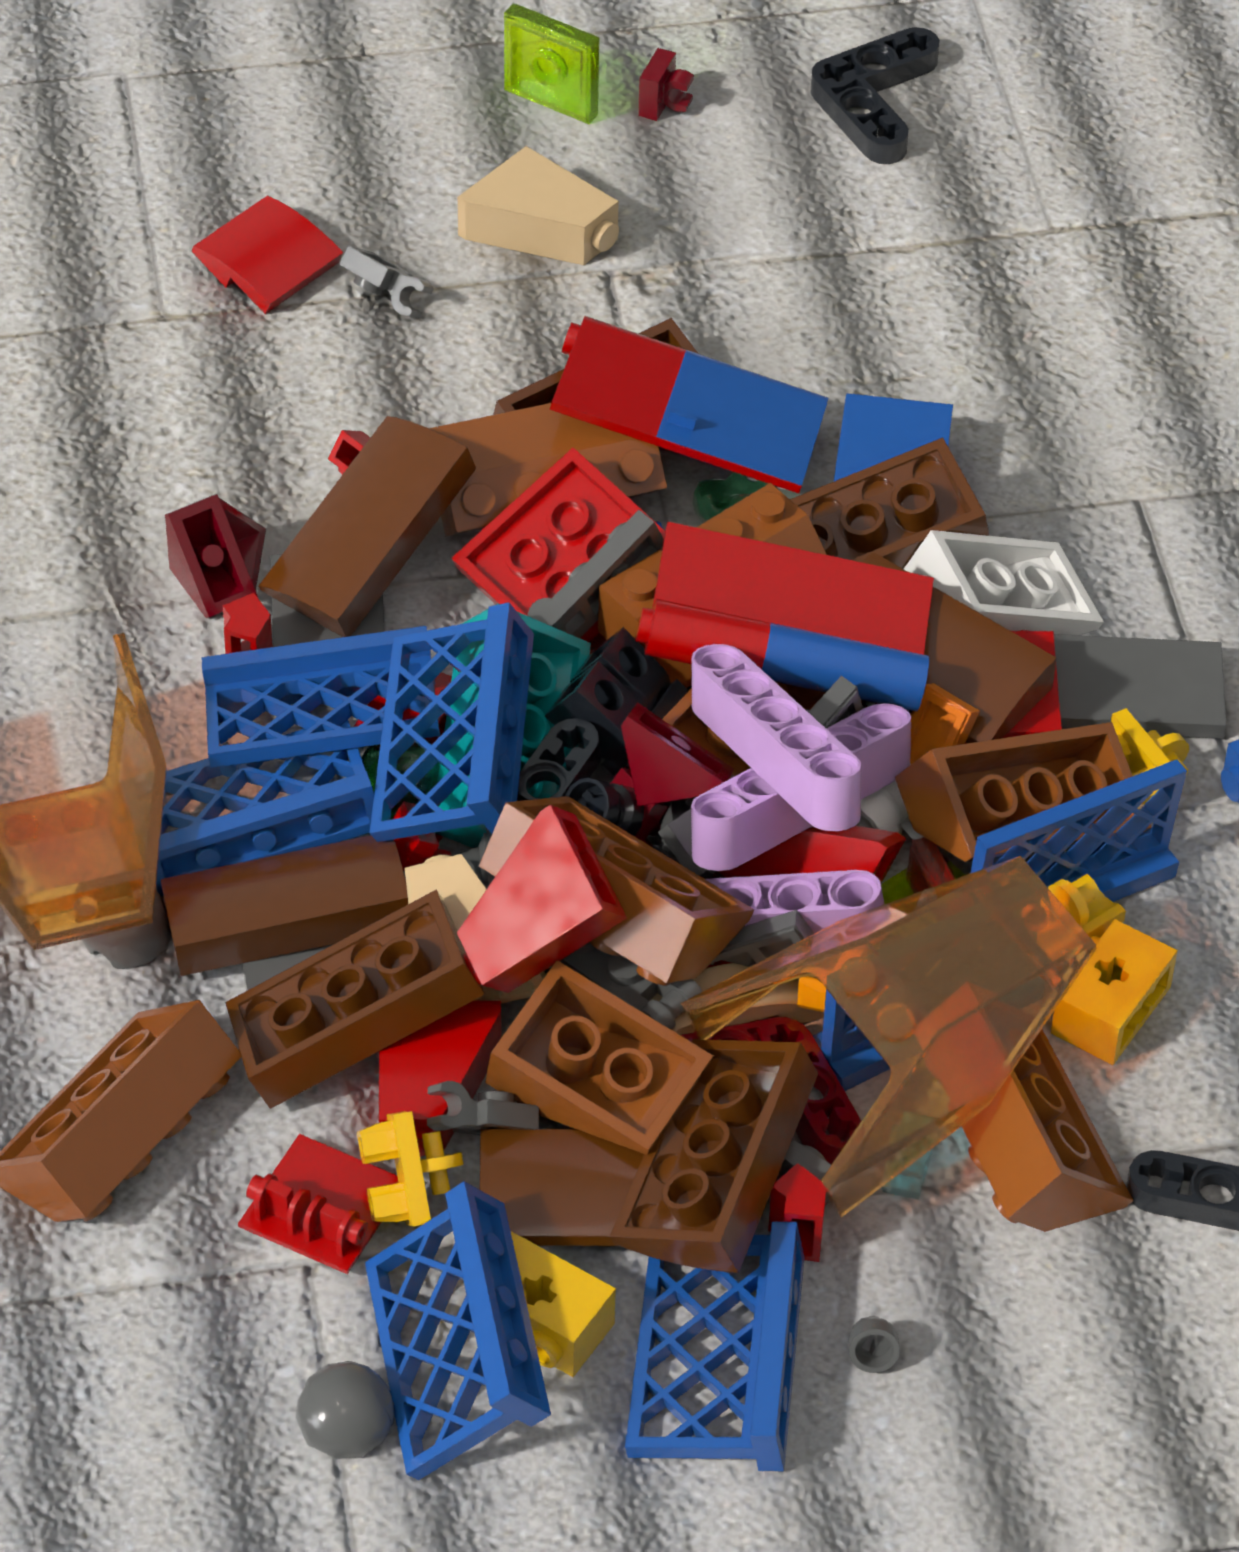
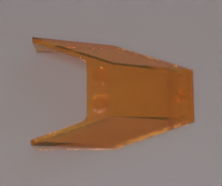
[0,633,167,950]
[680,856,1097,1218]

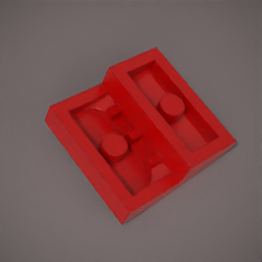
[192,195,343,314]

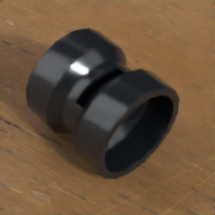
[565,778,644,836]

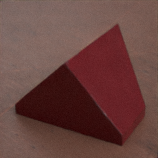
[165,494,266,618]
[621,702,734,806]

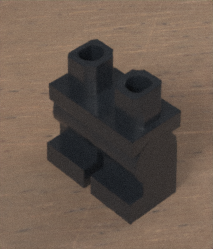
[545,627,689,776]

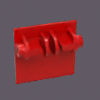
[238,1134,398,1274]

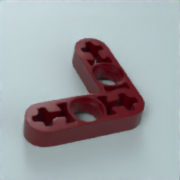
[680,1017,866,1168]

